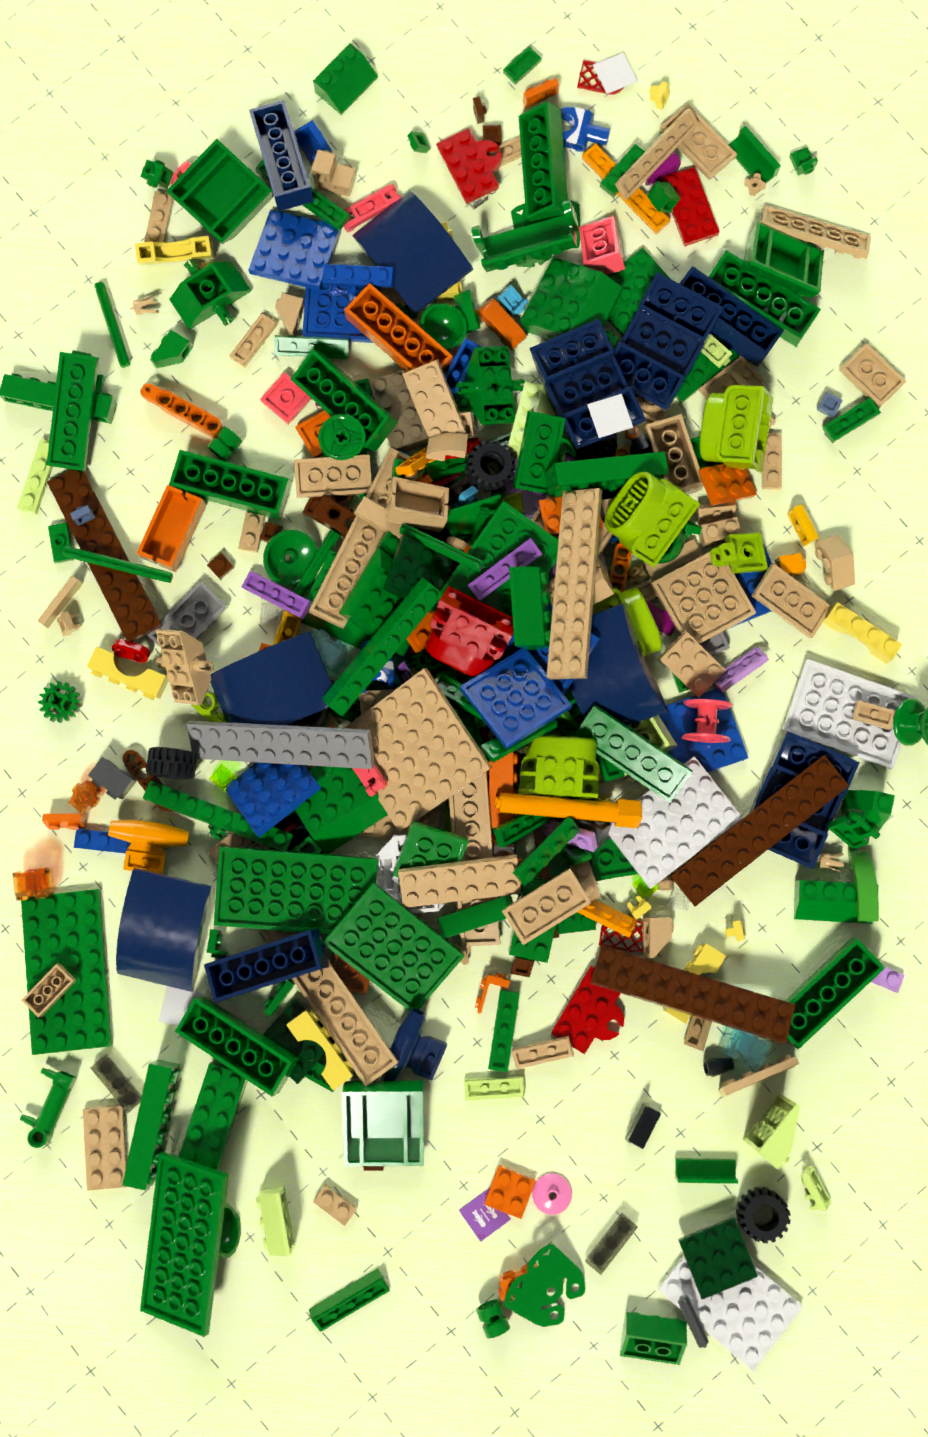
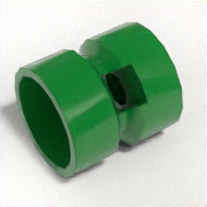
[207,426,242,462]
[476,1299,510,1339]

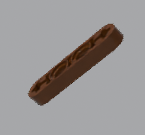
[122,750,172,812]

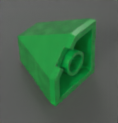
[841,790,895,832]

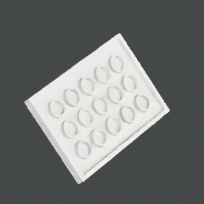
[782,659,917,770]
[608,756,742,889]
[657,1225,803,1371]

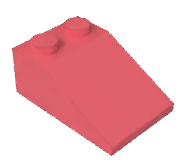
[579,216,625,275]

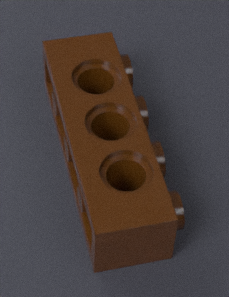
[311,495,356,538]

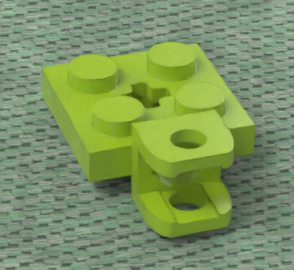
[710,533,768,574]

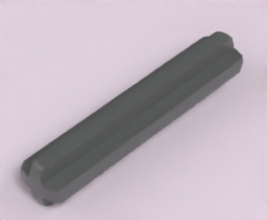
[678,1295,709,1348]

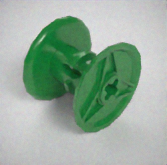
[318,414,368,460]
[893,699,928,746]

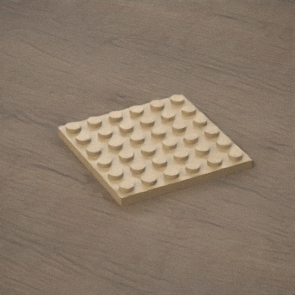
[345,668,492,832]

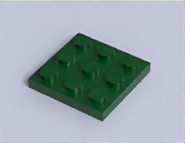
[383,535,452,613]
[263,999,335,1084]
[678,1217,758,1300]

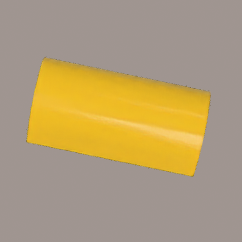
[787,504,820,546]
[272,611,302,646]

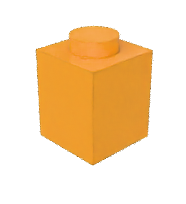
[775,553,806,577]

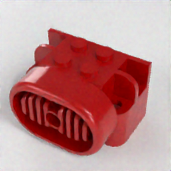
[425,586,514,677]

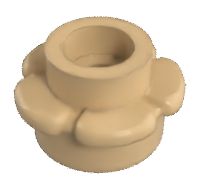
[656,877,675,890]

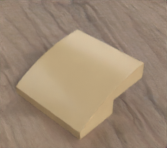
[426,433,468,462]

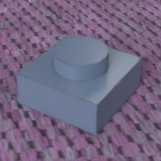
[816,392,843,418]
[70,505,96,526]

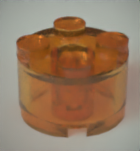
[12,868,55,901]

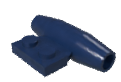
[381,1008,447,1081]

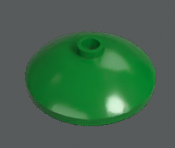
[263,530,318,587]

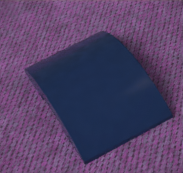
[352,191,474,315]
[614,272,724,411]
[530,319,646,451]
[569,603,668,726]
[210,631,333,726]
[749,731,860,869]
[116,868,211,992]

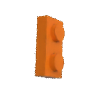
[523,78,559,108]
[42,813,86,830]

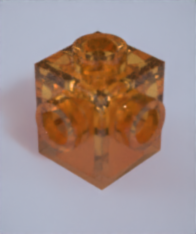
[68,779,103,814]

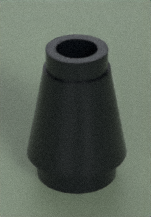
[703,1058,734,1078]

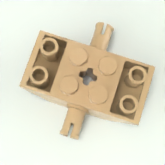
[156,629,214,705]

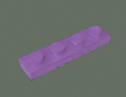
[467,538,542,601]
[241,571,312,619]

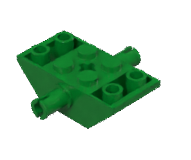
[169,259,251,330]
[456,346,525,425]

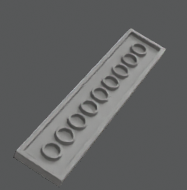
[187,721,375,769]

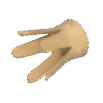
[130,294,159,315]
[817,853,844,873]

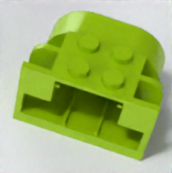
[700,385,773,473]
[605,472,700,568]
[592,587,662,657]
[518,735,600,799]

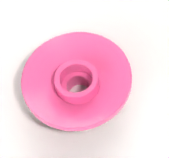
[532,1173,572,1215]

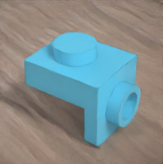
[496,285,529,315]
[449,485,478,508]

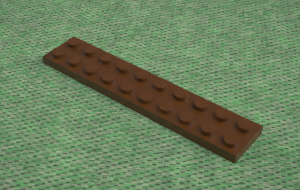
[47,469,163,642]
[670,755,849,907]
[591,945,796,1045]

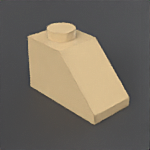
[275,293,305,336]
[642,917,674,958]

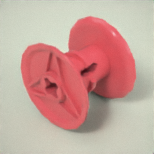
[681,699,733,743]

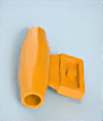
[108,820,189,874]

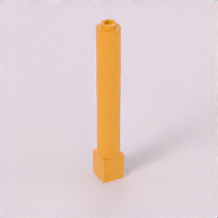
[495,793,643,828]

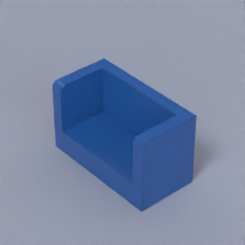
[294,120,332,166]

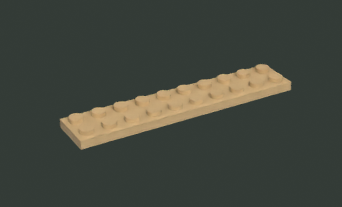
[309,447,422,629]
[547,488,602,679]
[449,751,501,946]
[259,929,399,1087]

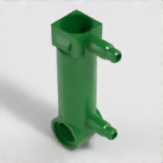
[20,1068,77,1148]

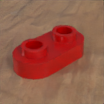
[112,639,151,663]

